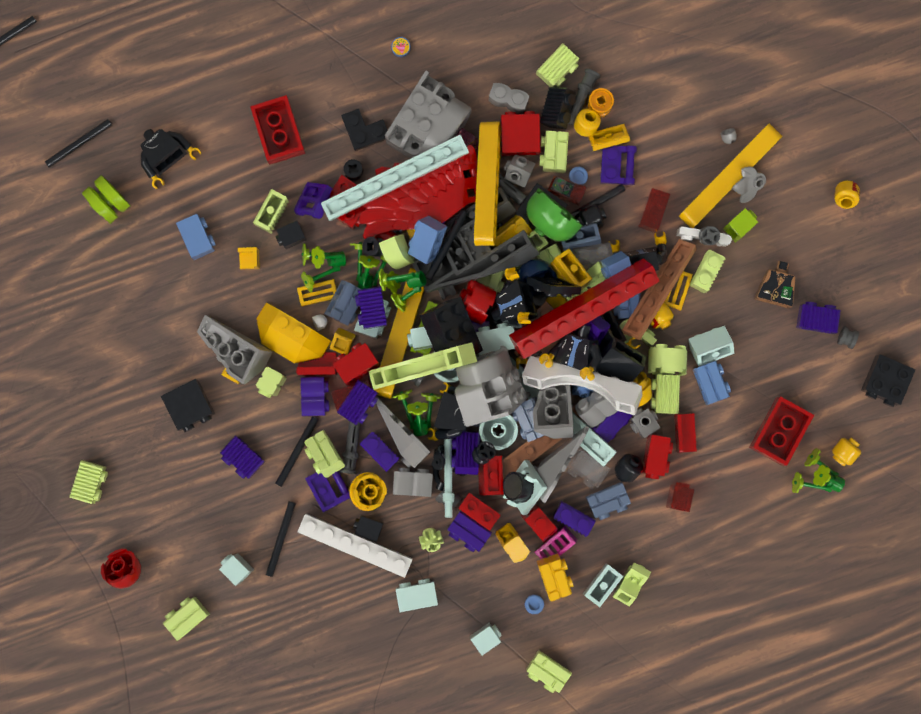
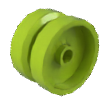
[82,175,131,224]

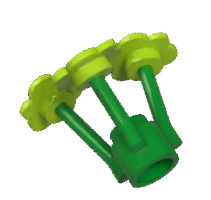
[350,242,387,289]
[301,243,346,293]
[379,269,426,312]
[392,389,442,436]
[792,448,845,493]

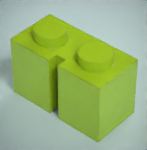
[723,208,758,243]

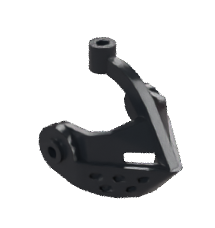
[431,444,467,491]

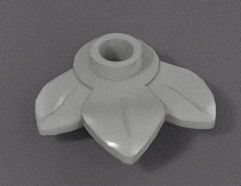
[732,166,766,203]

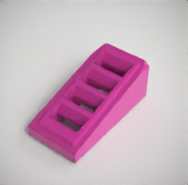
[535,526,577,559]

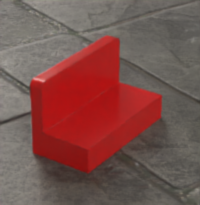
[297,352,337,376]
[674,413,697,453]
[478,456,504,495]

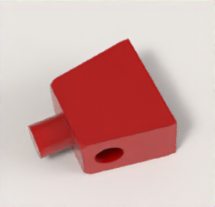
[520,504,558,543]

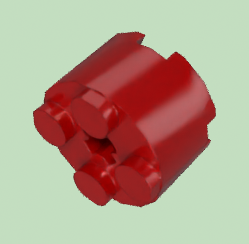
[459,280,496,325]

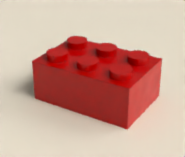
[250,95,306,165]
[333,342,380,386]
[749,396,814,466]

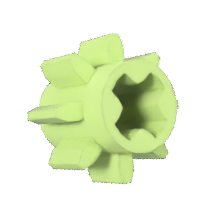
[419,528,444,552]

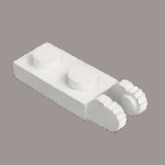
[676,226,732,247]

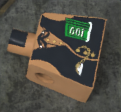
[754,261,795,309]

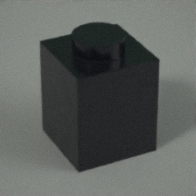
[275,221,306,249]
[353,515,384,542]

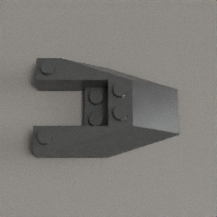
[412,187,540,293]

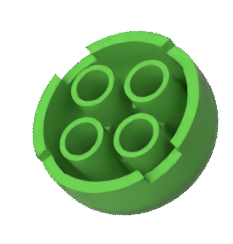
[526,188,583,241]

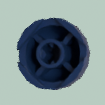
[517,259,557,296]

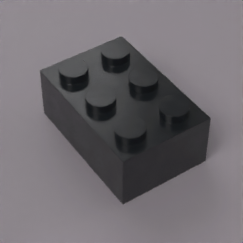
[419,297,483,355]

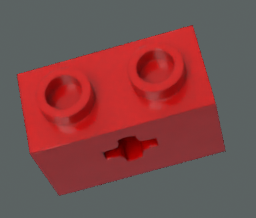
[458,492,501,531]

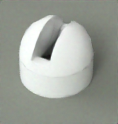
[312,314,328,331]

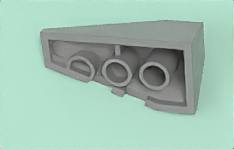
[197,315,272,384]
[533,359,573,439]
[376,399,431,468]
[534,426,589,503]

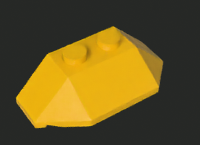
[256,302,332,364]

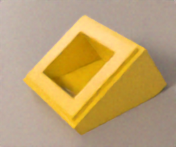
[329,328,356,355]

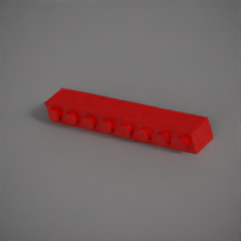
[509,258,660,359]

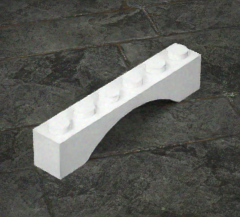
[522,356,642,415]
[298,514,413,578]

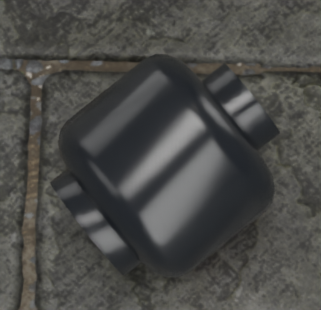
[577,204,607,229]
[614,454,643,483]

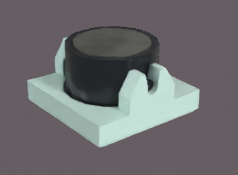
[503,460,547,515]

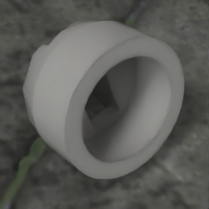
[720,128,737,144]

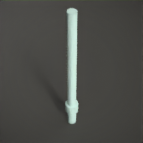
[443,438,454,518]

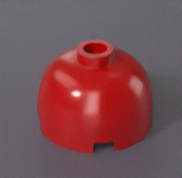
[101,548,141,589]

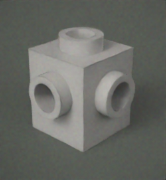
[504,154,536,188]
[630,407,661,439]

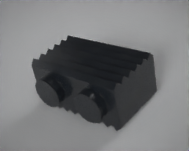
[540,87,576,129]

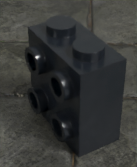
[596,337,646,382]
[861,354,916,407]
[161,379,215,433]

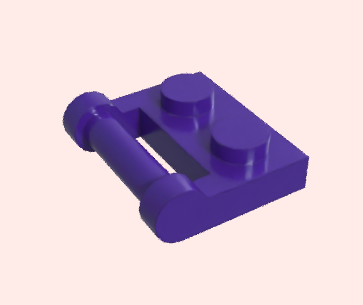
[600,145,637,185]
[294,182,333,219]
[305,471,350,512]

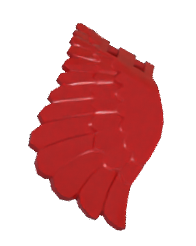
[359,145,478,239]

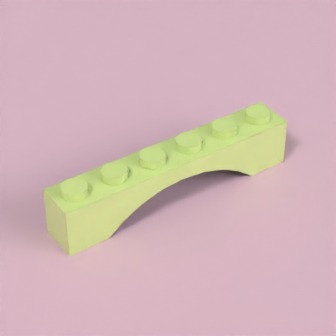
[368,343,477,390]

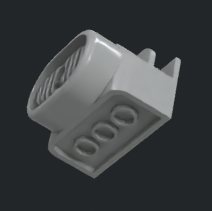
[385,71,472,159]
[455,346,531,427]

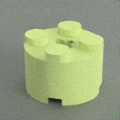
[648,344,687,376]

